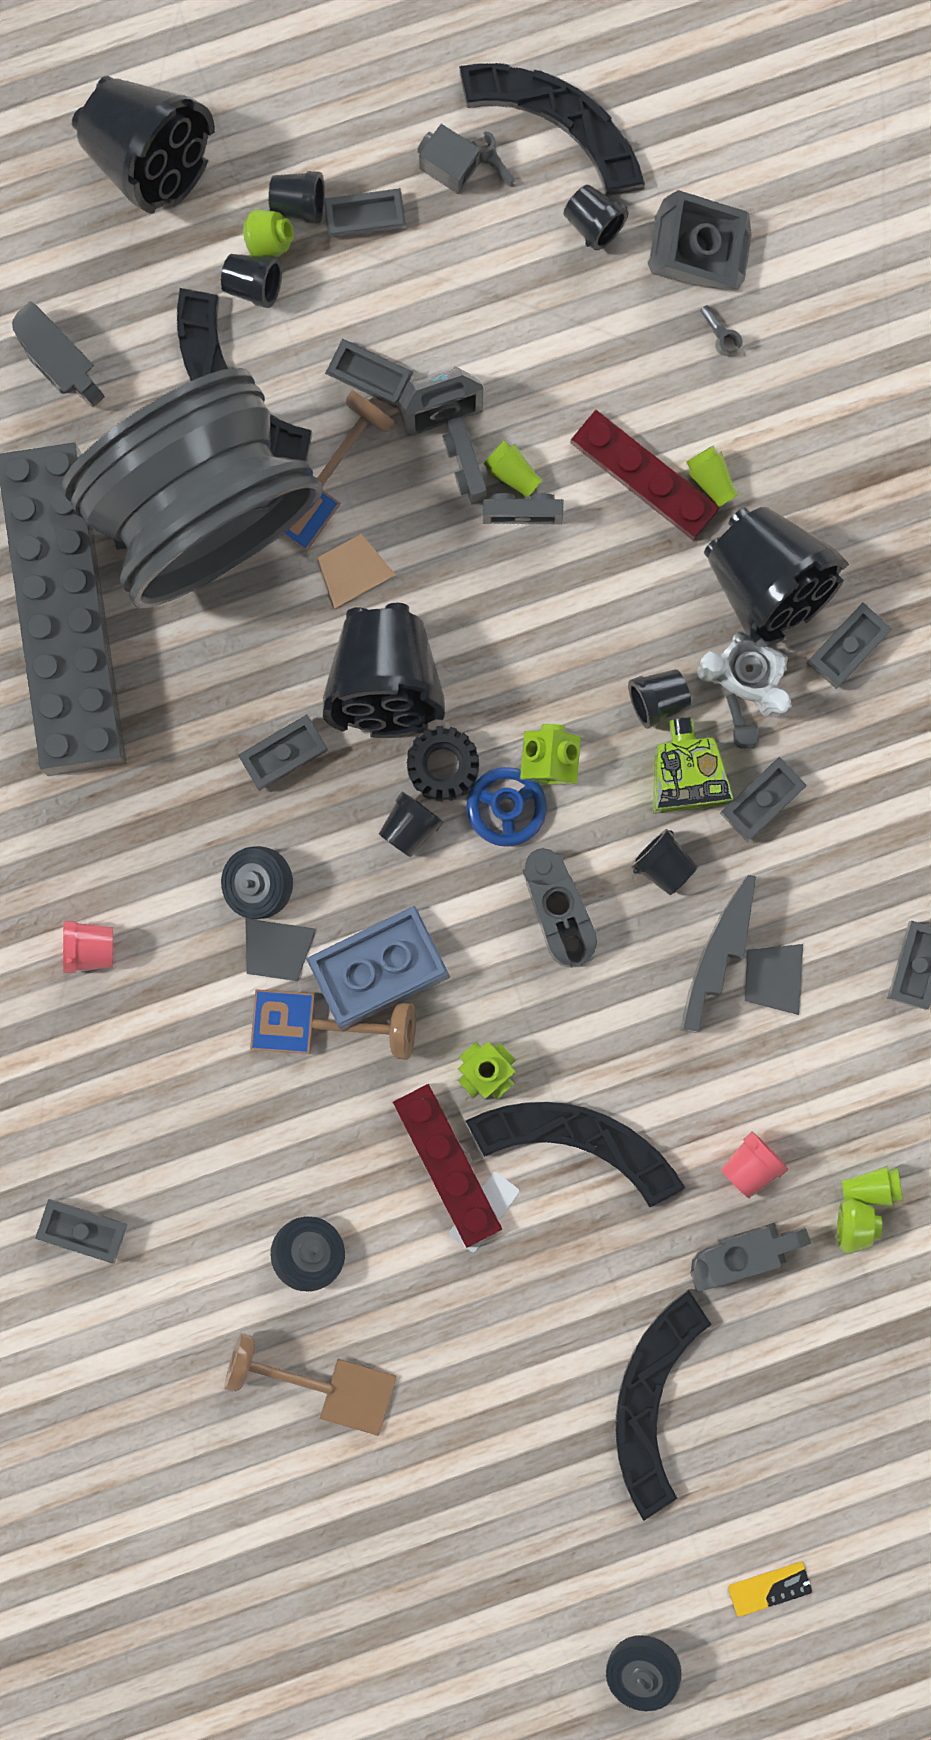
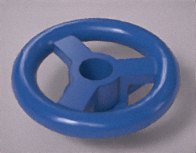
[467,767,547,847]

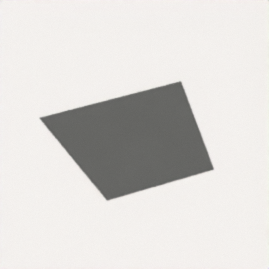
[245,918,316,981]
[745,944,803,1015]

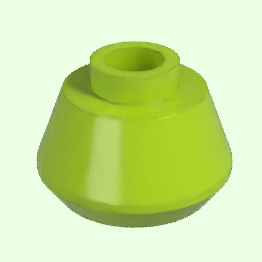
[243,209,294,257]
[837,1198,882,1254]

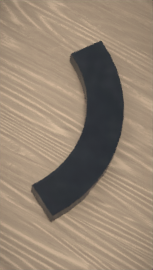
[459,63,645,196]
[177,288,312,462]
[466,1102,686,1208]
[615,1289,712,1521]

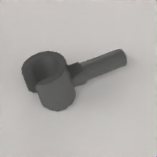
[472,131,516,186]
[700,305,742,356]
[726,694,758,748]

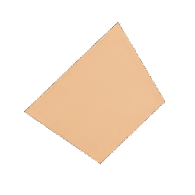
[317,534,396,609]

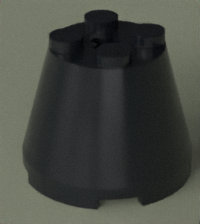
[72,76,215,214]
[704,507,849,647]
[323,602,445,738]

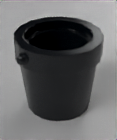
[268,171,325,224]
[563,184,629,250]
[221,254,282,308]
[628,669,691,729]
[378,791,444,857]
[631,829,698,895]

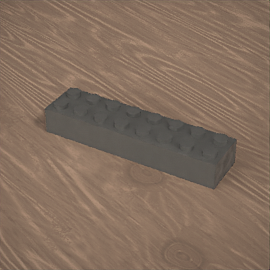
[0,442,127,776]

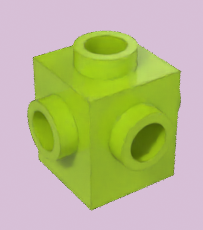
[520,724,581,785]
[457,1041,516,1100]

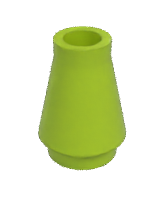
[483,440,543,498]
[686,445,738,507]
[842,1166,903,1206]

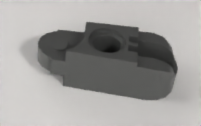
[12,301,105,408]
[523,848,597,968]
[690,1223,811,1291]

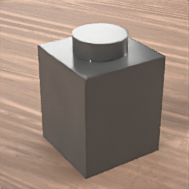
[417,123,480,195]

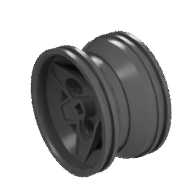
[61,368,323,608]

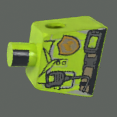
[653,717,733,814]

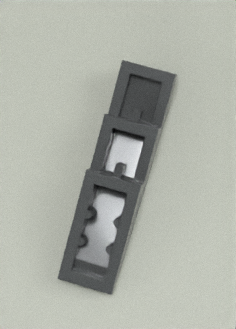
[680,875,756,1033]

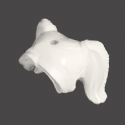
[697,632,792,717]

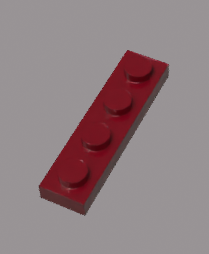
[570,409,720,541]
[393,1083,503,1248]

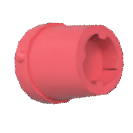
[63,921,113,973]
[721,1131,789,1199]

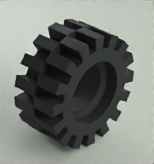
[407,726,479,802]

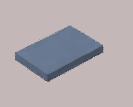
[306,905,450,1031]

